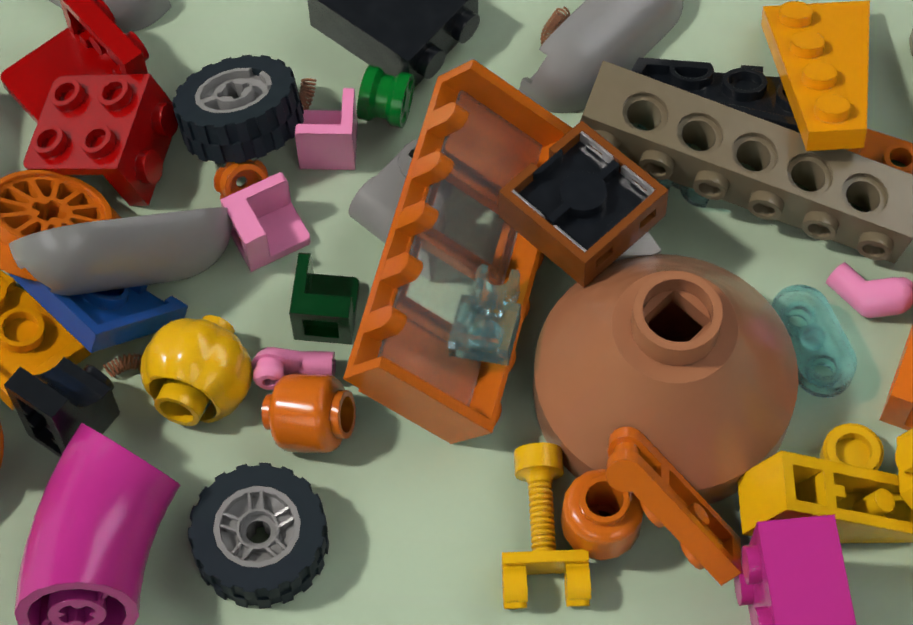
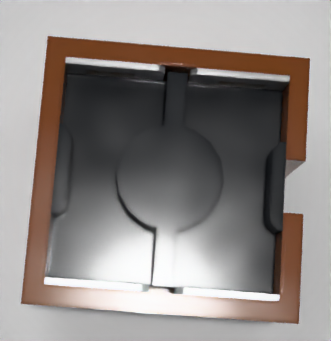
[498,121,669,288]

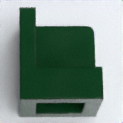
[289,252,360,345]

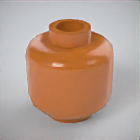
[261,374,356,453]
[561,468,644,561]

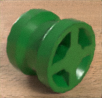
[357,65,415,128]

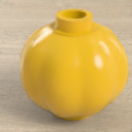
[140,315,253,426]

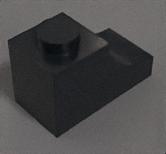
[4,357,120,457]

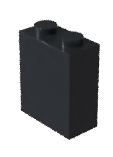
[307,0,480,88]

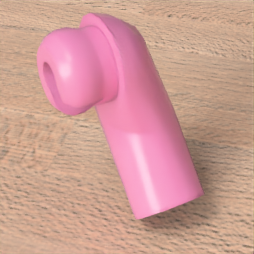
[826,262,913,318]
[251,347,336,390]

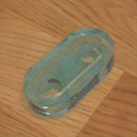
[772,285,857,398]

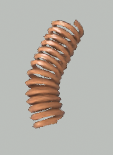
[540,6,570,46]
[299,78,317,110]
[103,353,143,378]

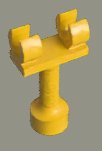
[501,442,591,609]

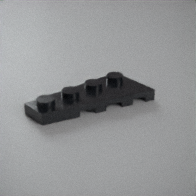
[631,57,869,133]

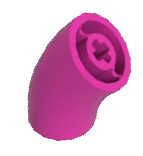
[14,423,181,625]

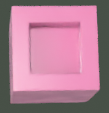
[295,88,358,170]
[220,172,311,272]

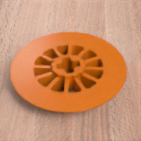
[0,170,122,282]

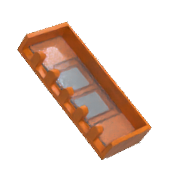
[343,59,572,444]

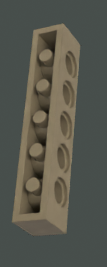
[580,60,913,264]

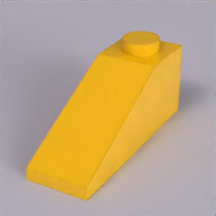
[737,450,913,543]

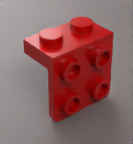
[1,0,149,123]
[23,74,178,206]

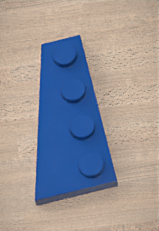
[8,273,188,353]

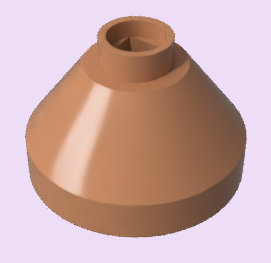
[533,254,798,504]

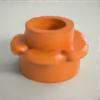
[214,159,268,199]

